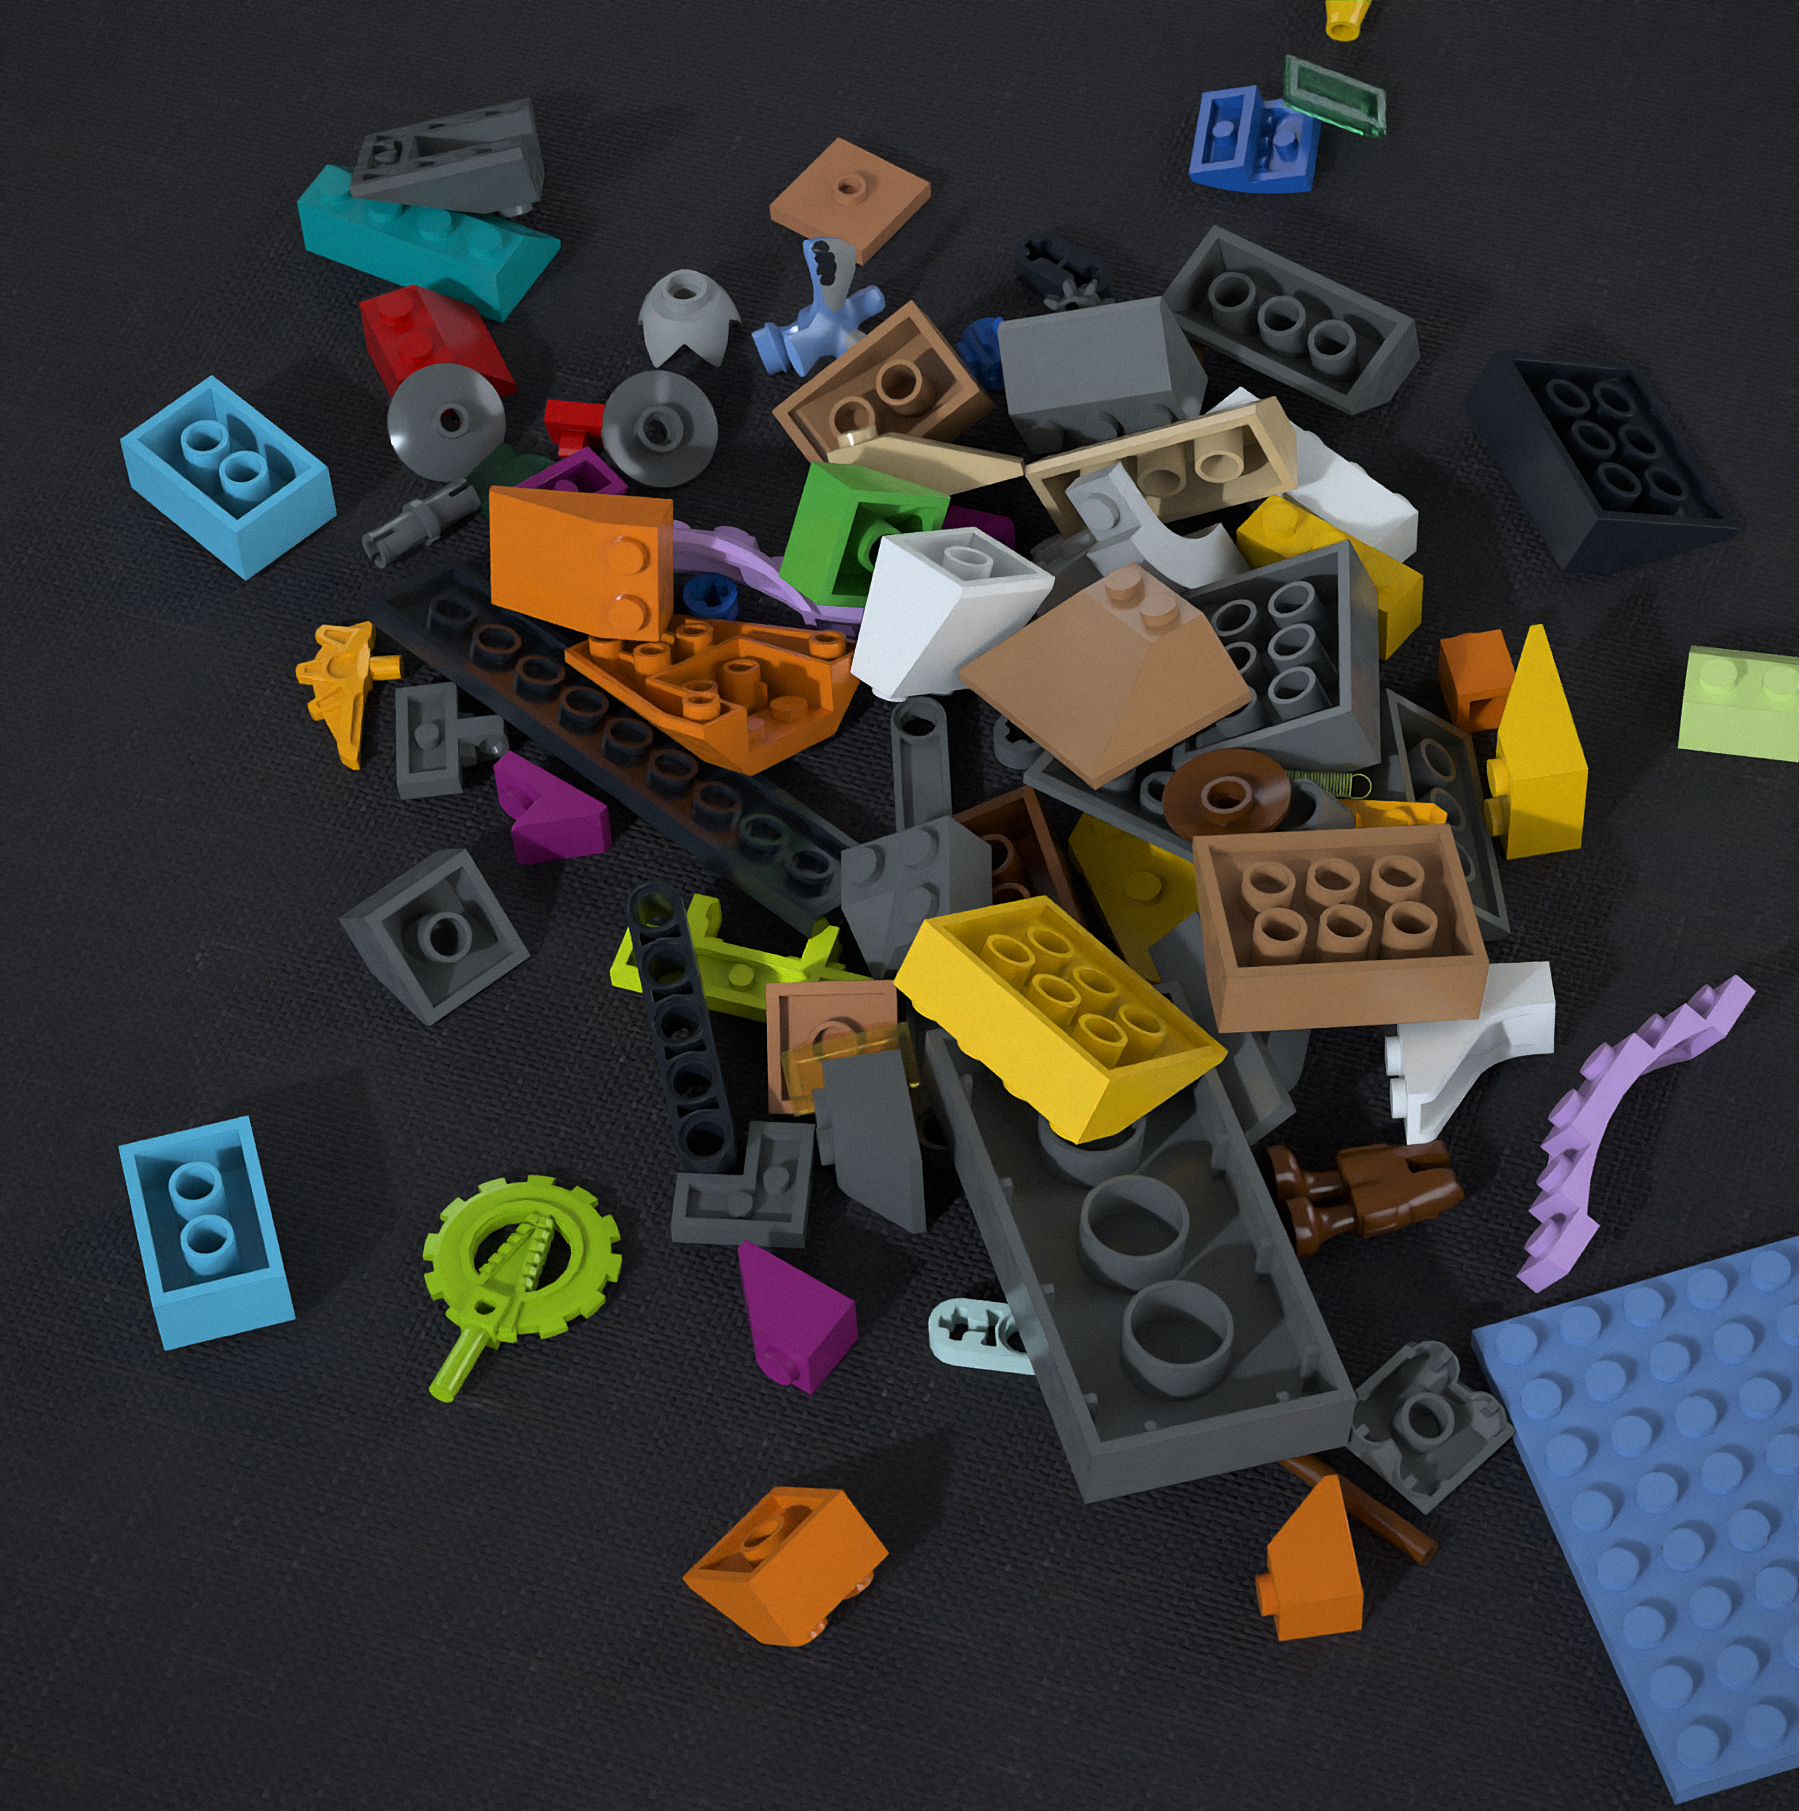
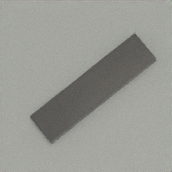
[1148,911,1296,1147]

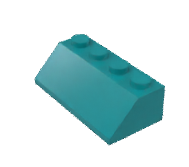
[297,164,561,323]

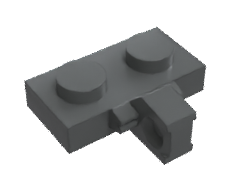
[395,681,510,800]

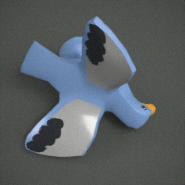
[752,237,885,377]

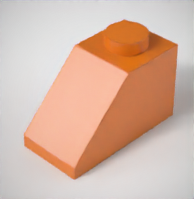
[1256,1474,1363,1641]

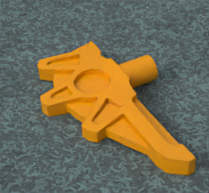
[295,621,404,770]

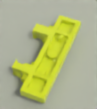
[610,893,874,1023]

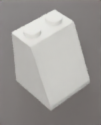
[850,527,1055,702]

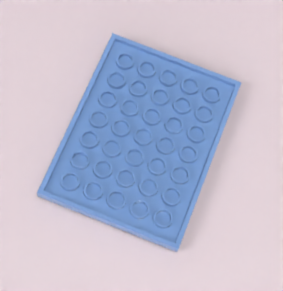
[1471,1236,1799,1805]

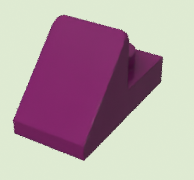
[493,750,613,865]

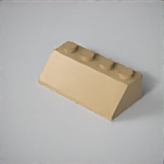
[1025,396,1298,539]

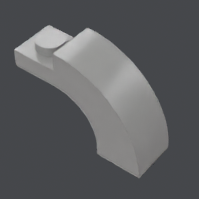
[1065,462,1251,594]

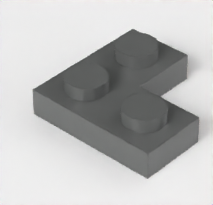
[670,1121,817,1248]

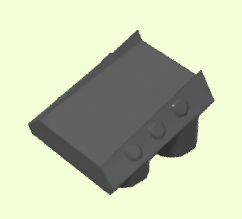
[1346,1340,1516,1515]

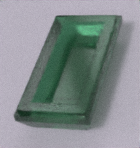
[1283,54,1386,138]

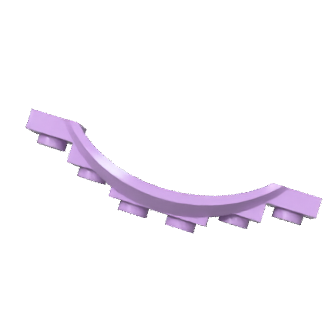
[673,519,865,641]
[1517,975,1756,1293]

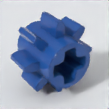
[956,317,1005,391]

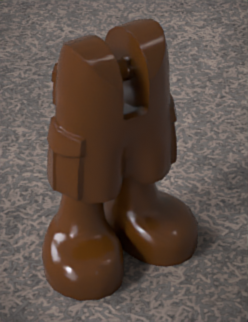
[1261,1140,1464,1259]

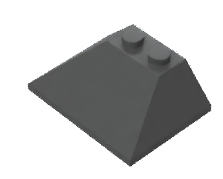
[349,97,545,218]

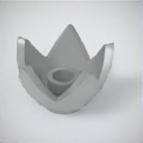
[637,269,742,368]

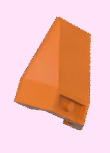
[564,614,861,776]

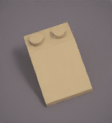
[827,424,1025,496]

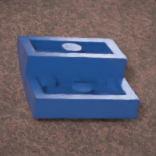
[1189,85,1324,194]

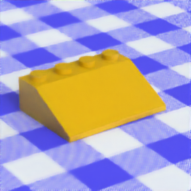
[892,895,1228,1145]

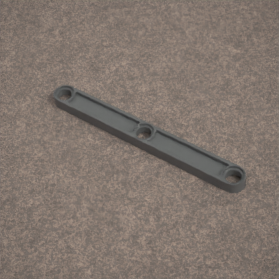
[890,696,955,1169]

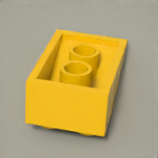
[1484,624,1588,860]

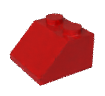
[359,284,517,418]

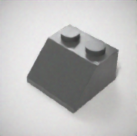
[338,848,531,1026]
[812,1049,927,1234]

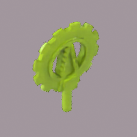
[423,1175,622,1403]

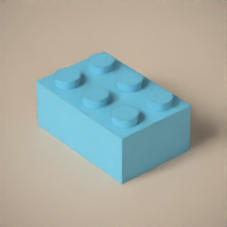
[120,375,337,581]
[118,1116,296,1351]

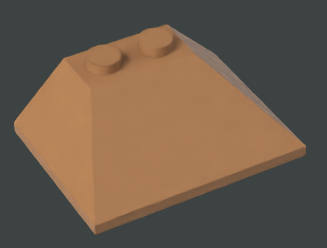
[958,562,1253,790]

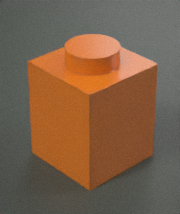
[1438,629,1516,733]

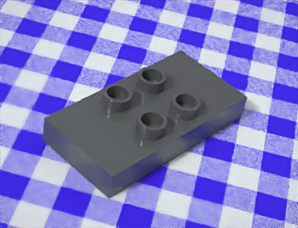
[922,980,1357,1504]

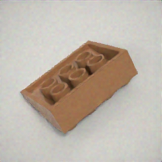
[1192,824,1490,1033]

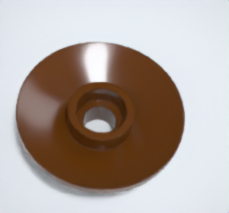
[1162,748,1292,842]

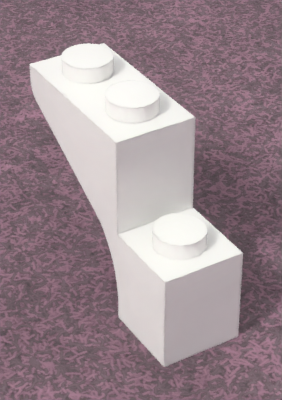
[1385,961,1555,1145]

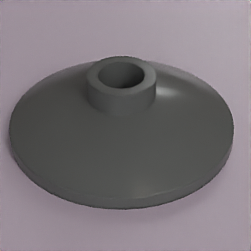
[387,363,506,483]
[601,370,718,489]

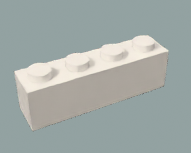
[1204,386,1418,563]

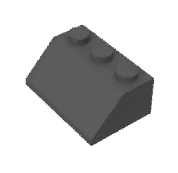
[997,296,1208,455]

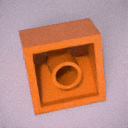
[682,1486,889,1647]

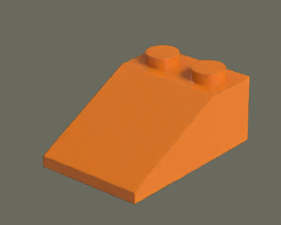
[489,486,674,642]

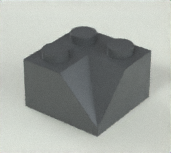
[841,815,992,991]

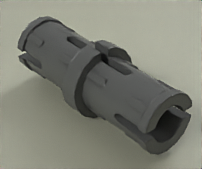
[362,477,480,568]

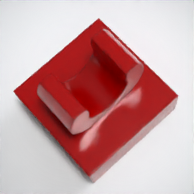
[544,399,606,459]

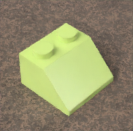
[1678,645,1799,762]

